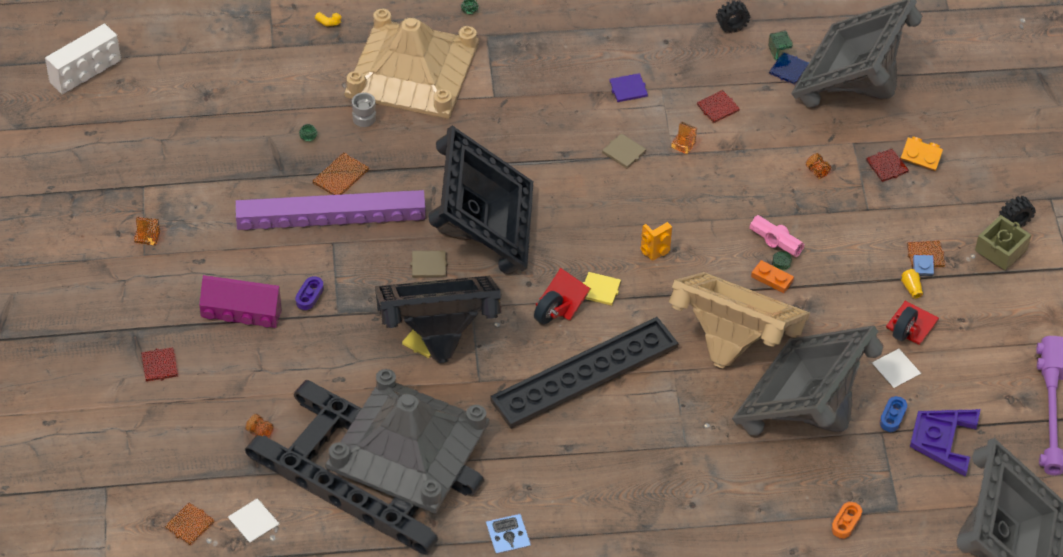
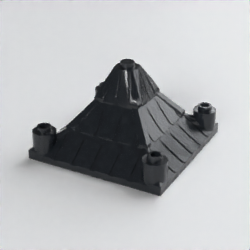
[428,125,534,275]
[375,275,502,363]

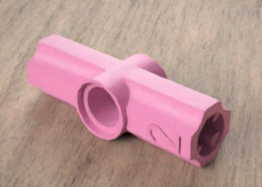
[750,215,805,257]

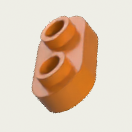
[832,502,862,538]

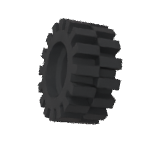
[716,0,751,33]
[999,196,1036,228]

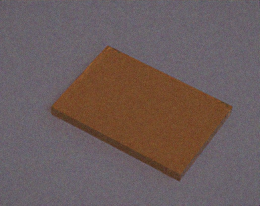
[313,152,369,195]

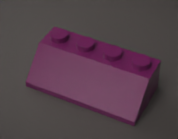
[199,275,282,328]

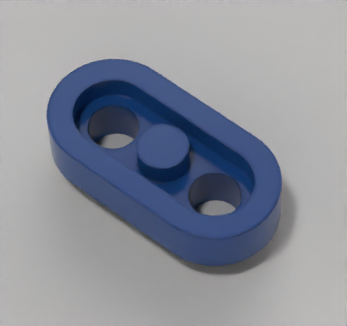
[880,396,907,432]

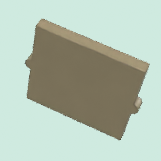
[602,133,646,168]
[410,251,447,278]

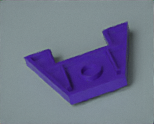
[910,409,981,477]

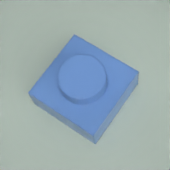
[913,255,934,276]

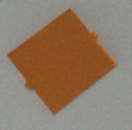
[907,241,945,269]
[165,502,215,545]

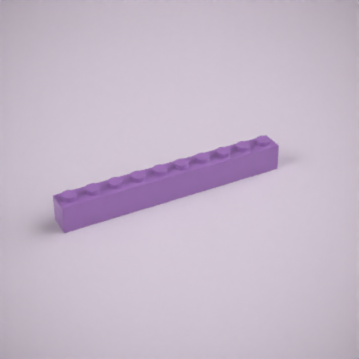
[236,190,426,230]

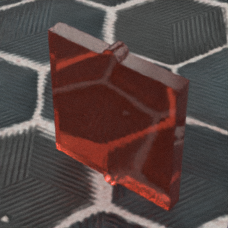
[697,90,740,123]
[866,148,909,182]
[141,347,178,382]

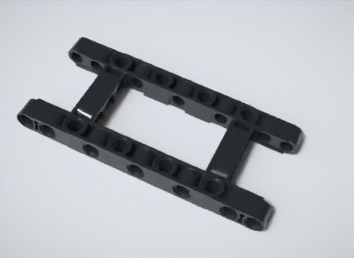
[245,380,485,555]

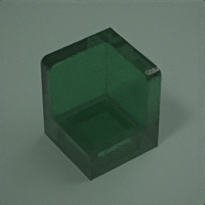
[768,31,793,60]

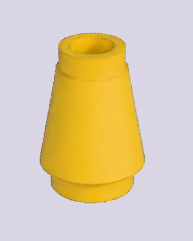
[901,269,923,299]

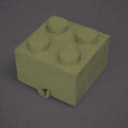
[975,215,1031,271]

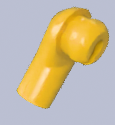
[315,12,342,26]

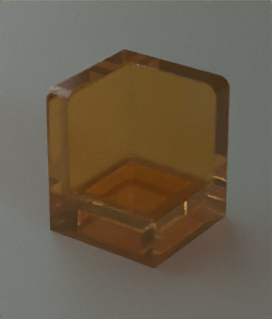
[671,122,697,155]
[134,217,160,246]

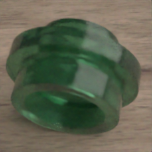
[461,0,479,14]
[299,124,317,141]

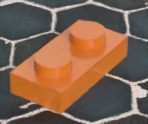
[751,260,794,293]

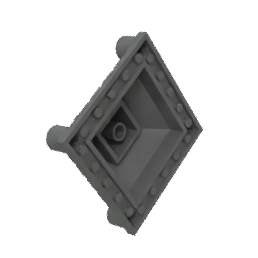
[791,0,923,108]
[732,326,884,436]
[326,369,490,514]
[956,438,1063,557]

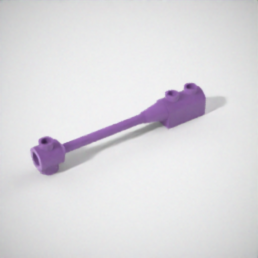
[1036,336,1063,475]

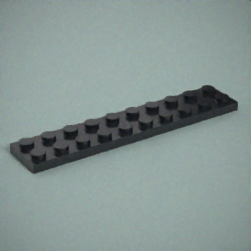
[490,317,678,428]

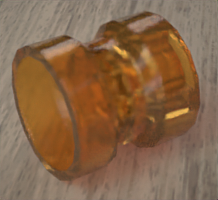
[806,153,831,179]
[245,414,274,437]

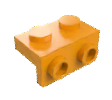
[901,137,943,171]
[640,222,672,261]

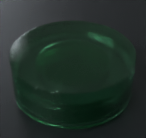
[772,251,792,270]

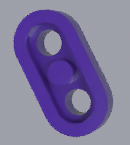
[295,276,324,310]

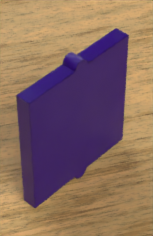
[609,73,648,102]

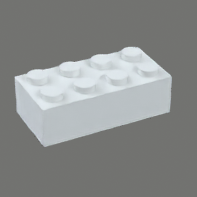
[45,23,121,94]

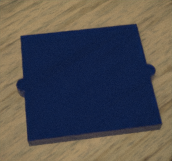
[769,52,809,85]

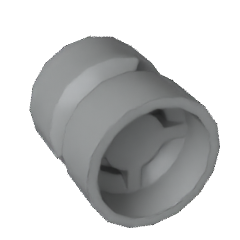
[352,92,376,127]

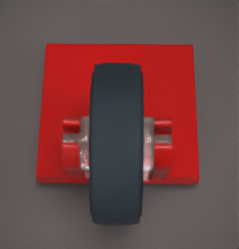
[534,268,591,325]
[886,300,939,345]

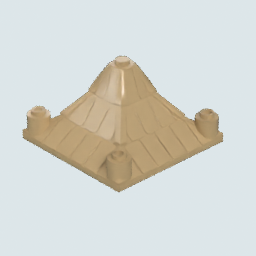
[345,9,479,119]
[669,272,810,368]

